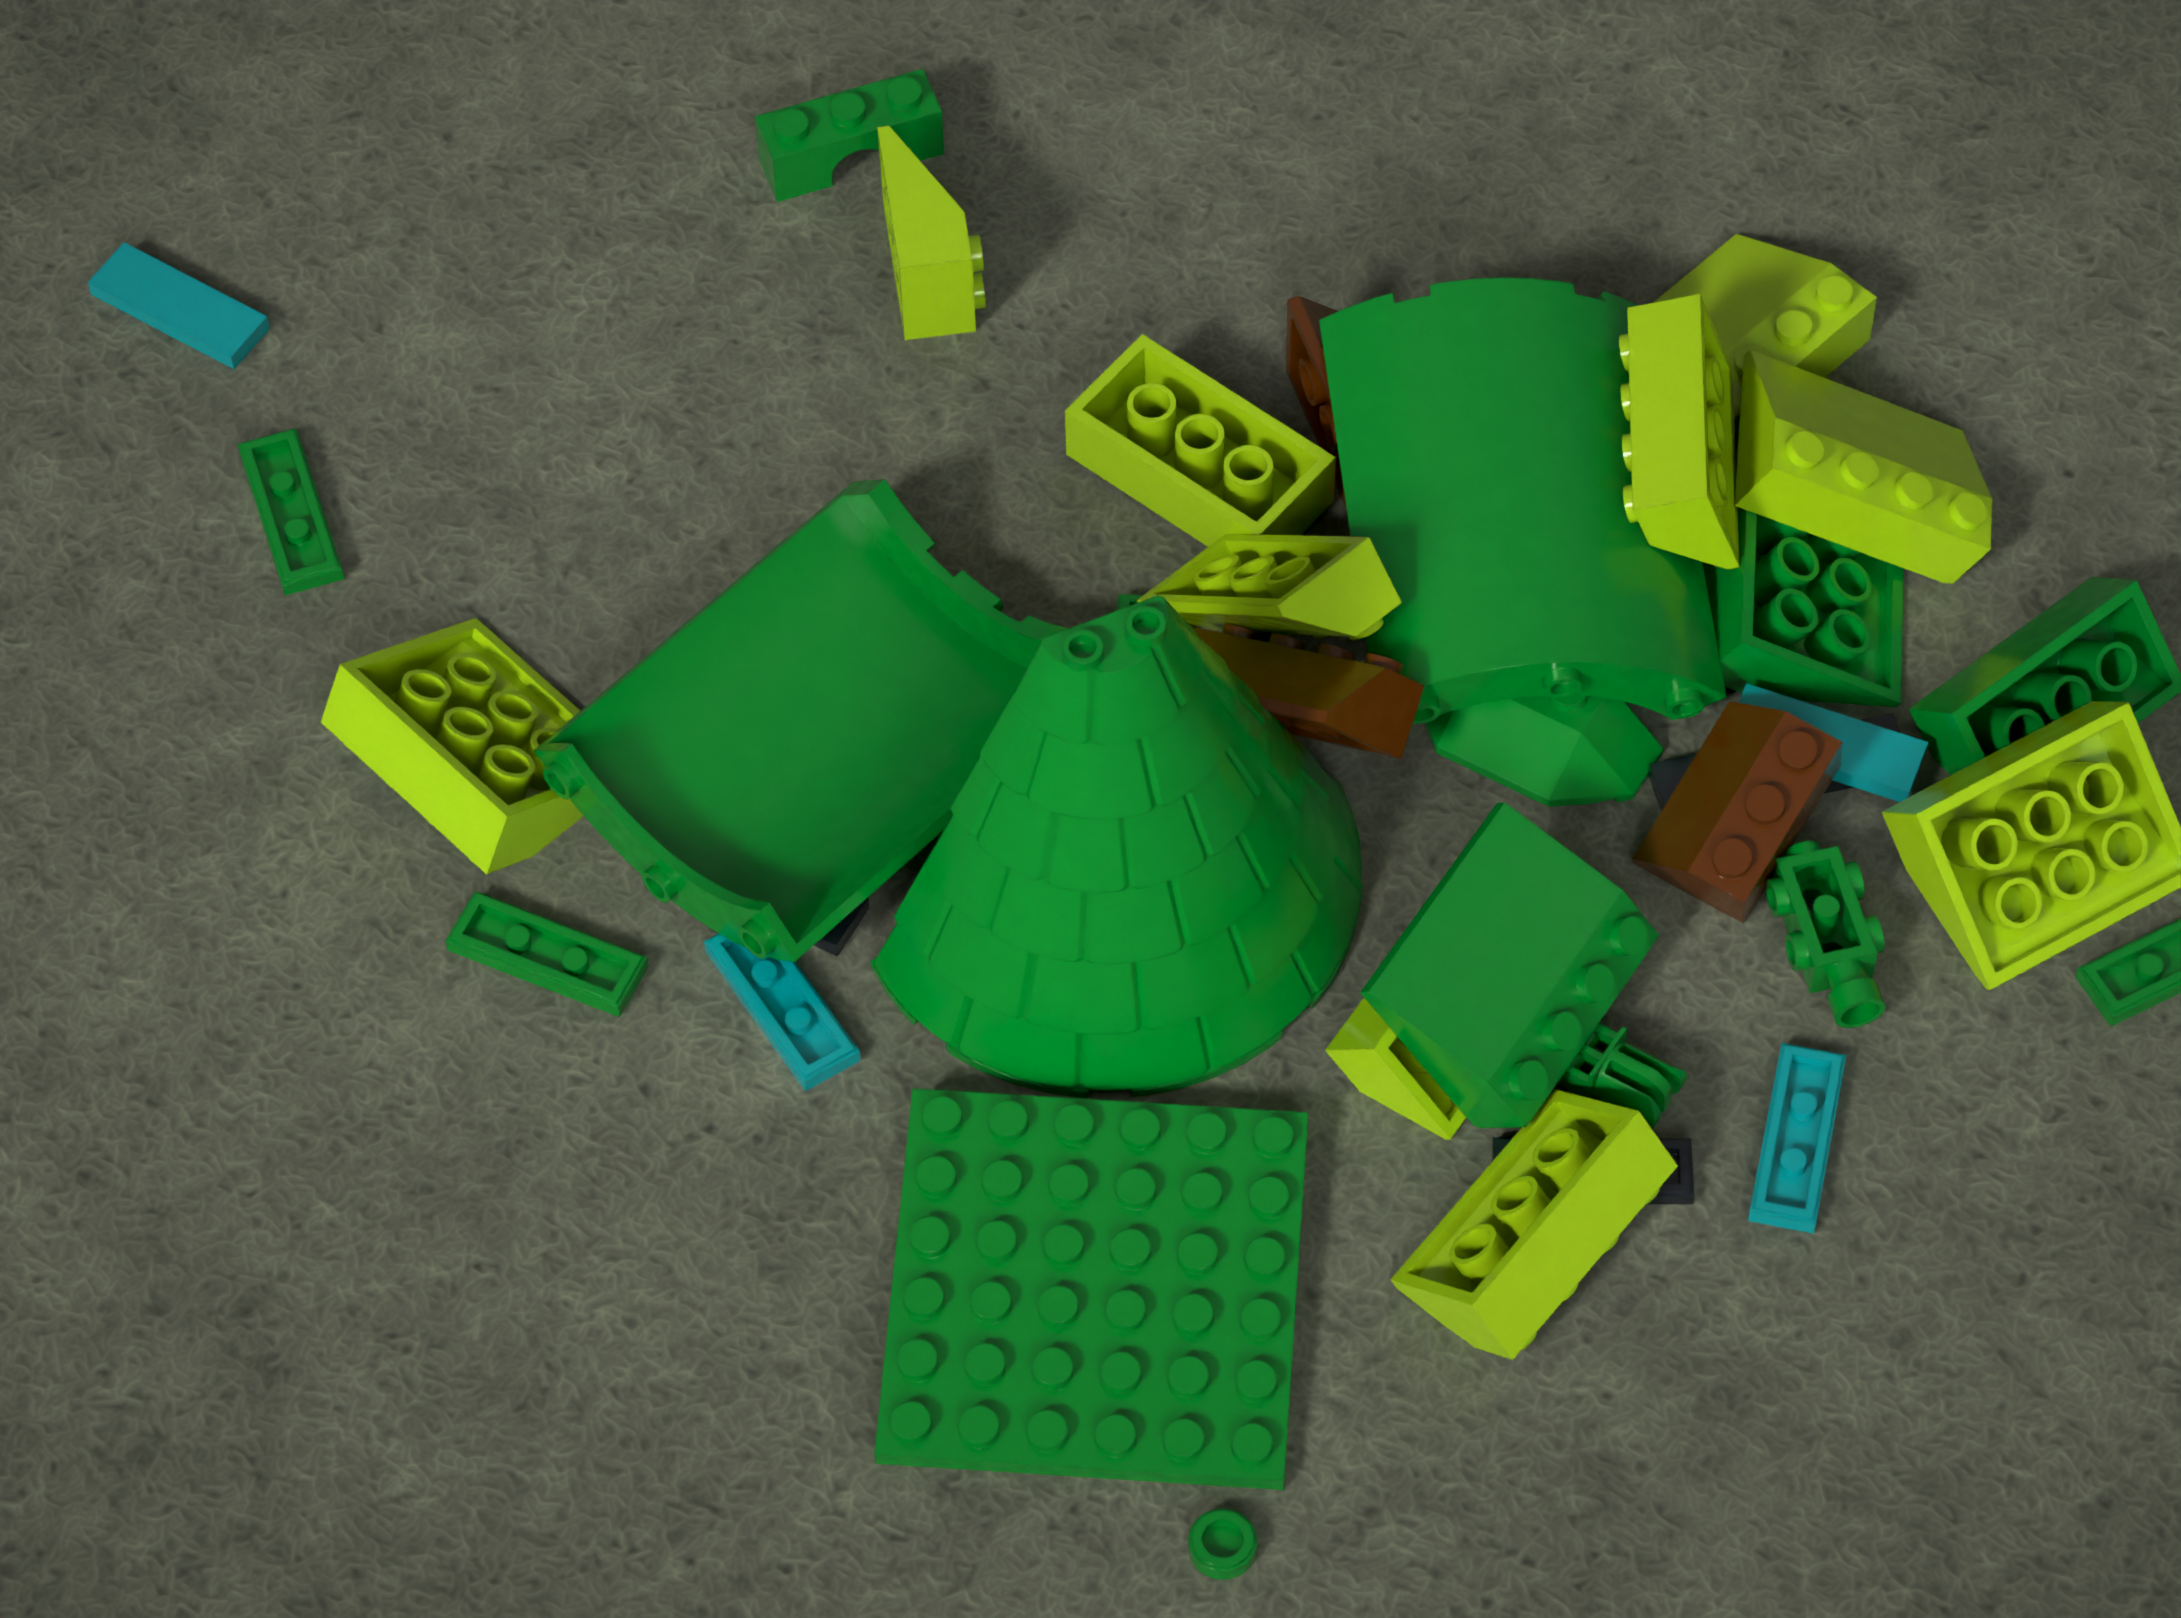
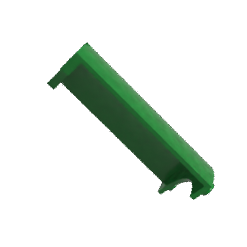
[1319,277,1727,726]
[534,479,1069,962]

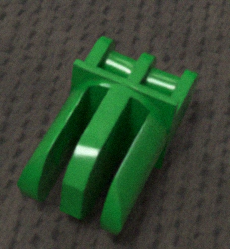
[1557,1023,1688,1129]

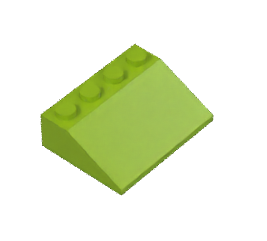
[1653,234,1877,449]
[1735,350,1992,584]
[321,618,583,875]
[1882,701,2181,990]

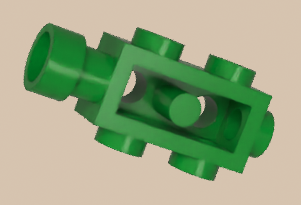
[1765,841,1886,1028]

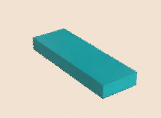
[88,242,270,369]
[1739,683,1928,802]
[704,933,861,1091]
[1748,1043,1846,1234]

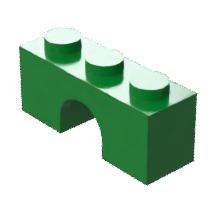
[754,68,944,202]

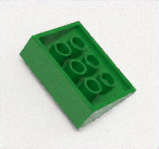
[1704,447,1904,707]
[1360,802,1660,1128]

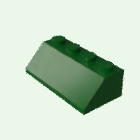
[1909,577,2181,775]

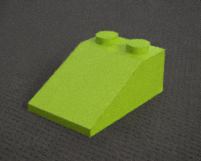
[877,126,986,340]

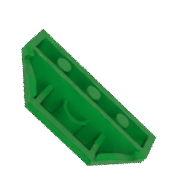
[1423,695,1663,807]

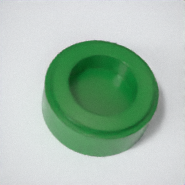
[1188,1508,1257,1580]

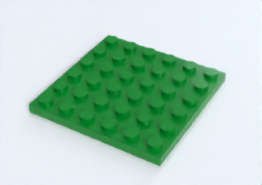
[874,1088,1308,1490]

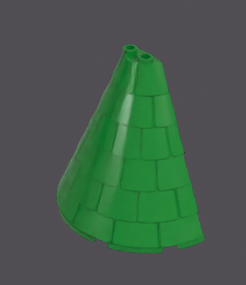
[870,595,1363,1098]

